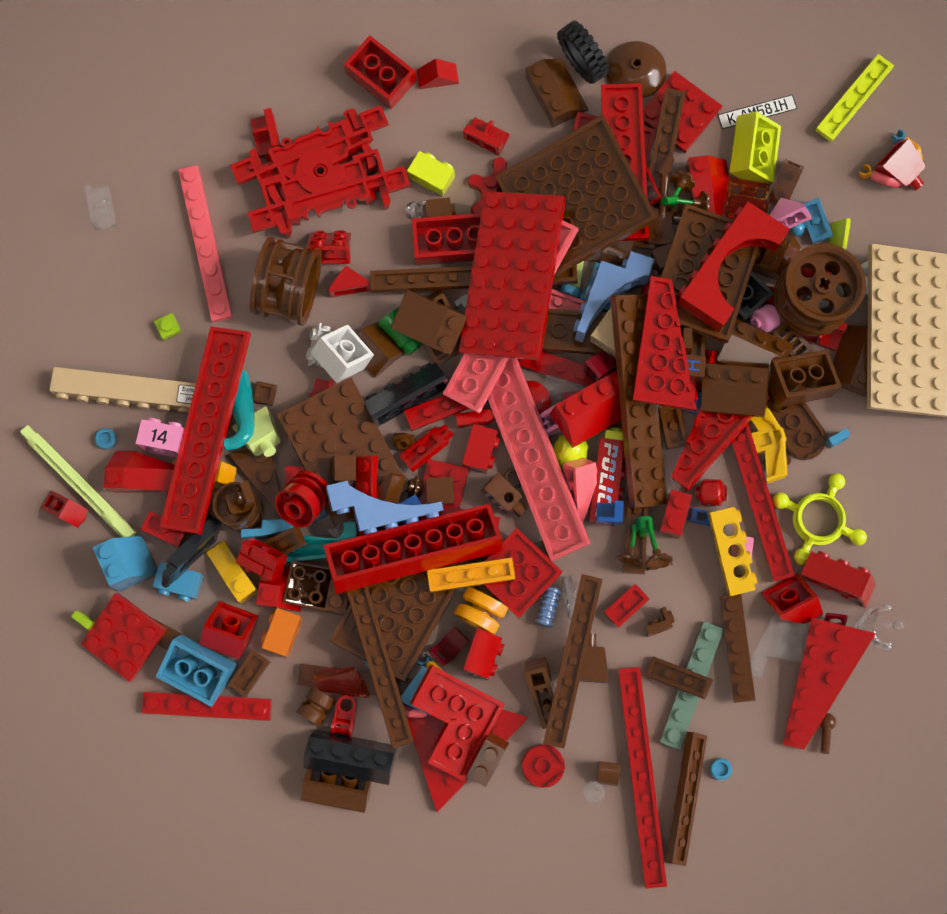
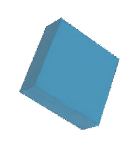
[826,428,850,449]

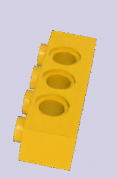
[707,506,757,596]

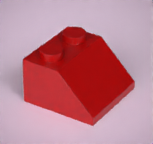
[200,601,259,659]
[463,628,505,680]

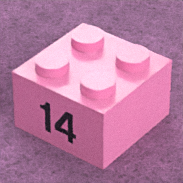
[136,418,184,458]

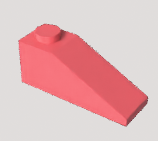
[563,458,597,523]

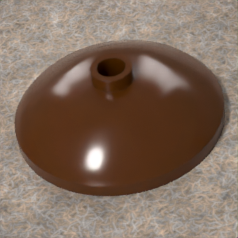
[606,41,666,98]

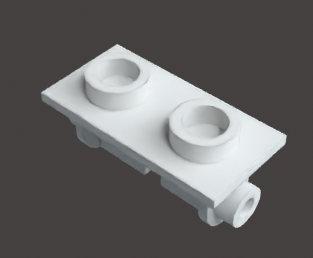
[306,323,332,368]

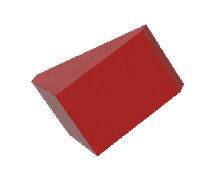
[417,58,459,89]
[329,265,371,298]

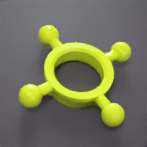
[772,473,867,565]

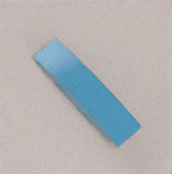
[241,509,327,541]

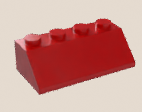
[549,370,621,448]

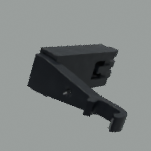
[161,492,221,588]

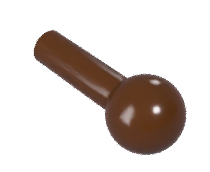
[820,713,836,754]

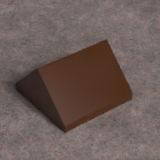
[358,321,405,378]

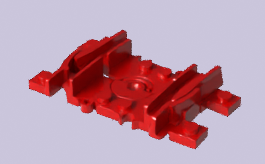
[230,105,410,238]

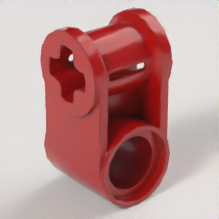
[330,695,358,738]

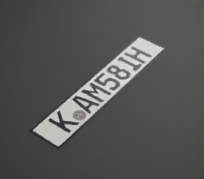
[718,94,797,129]

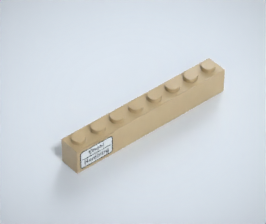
[50,367,196,414]

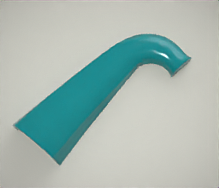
[224,370,255,451]
[279,521,357,562]

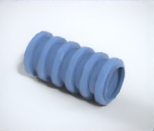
[535,587,562,628]

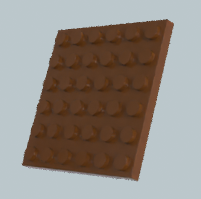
[495,115,658,277]

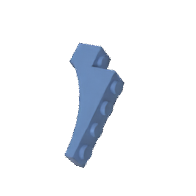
[573,251,655,343]
[325,481,444,534]

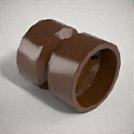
[297,686,336,726]

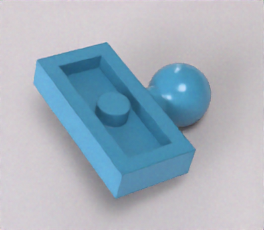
[789,198,833,244]

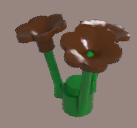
[616,516,673,571]

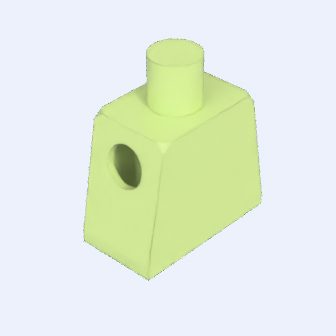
[232,406,281,457]

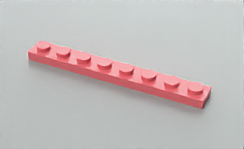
[178,165,233,323]

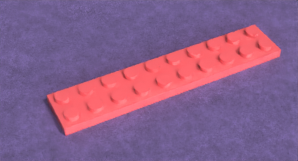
[443,220,579,414]
[488,358,591,561]

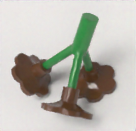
[661,170,710,224]

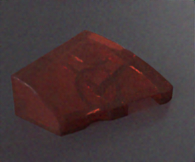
[313,666,370,698]

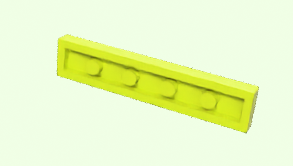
[815,54,894,143]

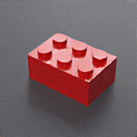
[343,35,417,109]

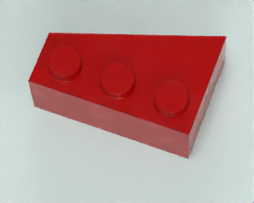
[801,551,876,608]

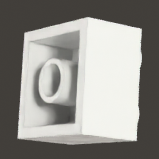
[310,325,374,383]

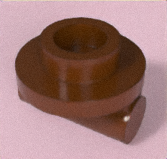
[393,432,415,451]

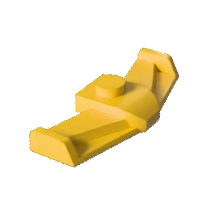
[751,405,787,483]

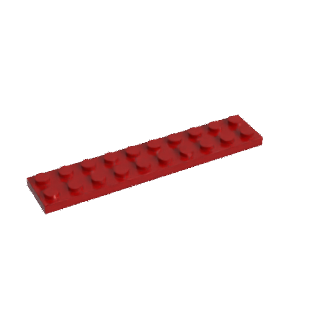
[160,326,251,535]

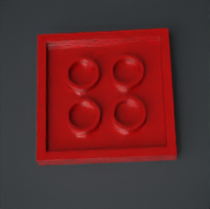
[643,71,723,154]
[483,528,563,619]
[81,592,167,682]

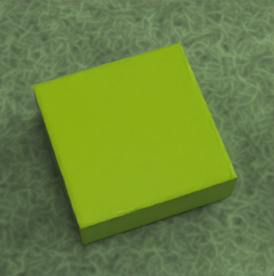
[71,611,95,630]

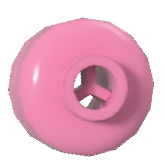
[750,304,781,333]

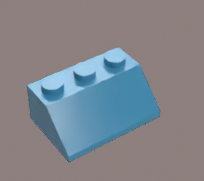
[156,634,237,707]

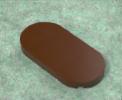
[767,387,826,460]

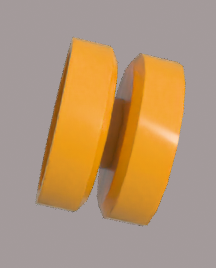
[454,587,508,635]

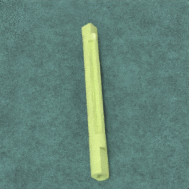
[20,425,136,537]

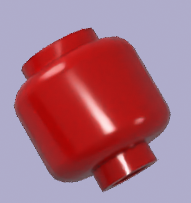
[695,479,727,506]

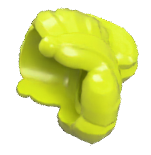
[552,435,588,470]

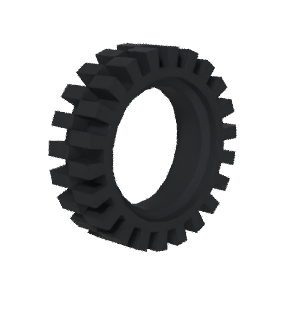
[557,20,609,84]

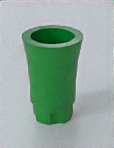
[378,307,422,355]

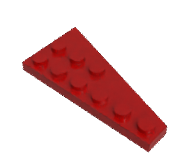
[632,276,697,411]
[671,364,769,491]
[782,618,876,750]

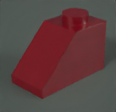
[583,351,617,383]

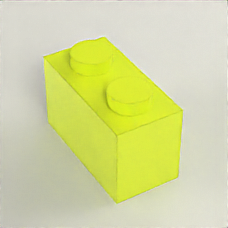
[407,151,455,197]

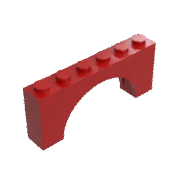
[677,202,790,332]

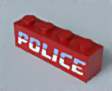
[589,438,626,527]

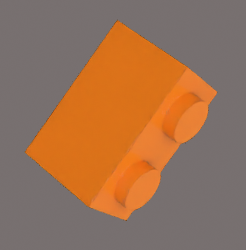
[260,608,303,658]

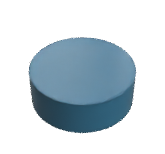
[560,284,581,298]
[95,428,117,450]
[710,758,732,780]

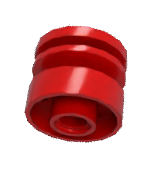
[275,470,329,528]

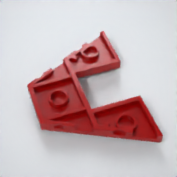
[407,709,528,812]

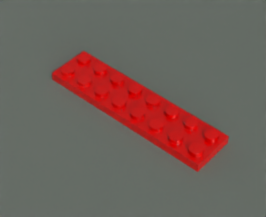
[600,83,649,241]

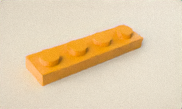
[427,558,515,592]

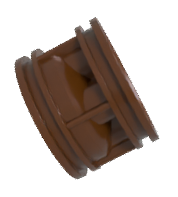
[250,237,322,326]
[773,243,866,336]

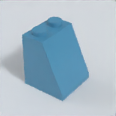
[93,536,157,592]

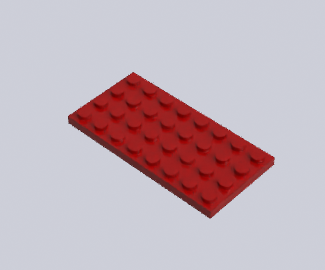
[459,191,566,361]

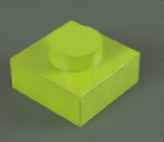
[154,313,182,341]

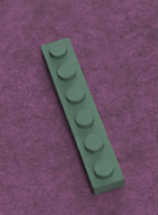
[659,621,724,750]

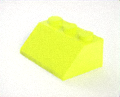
[730,111,781,184]

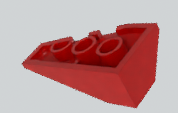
[686,155,729,216]
[103,451,175,493]

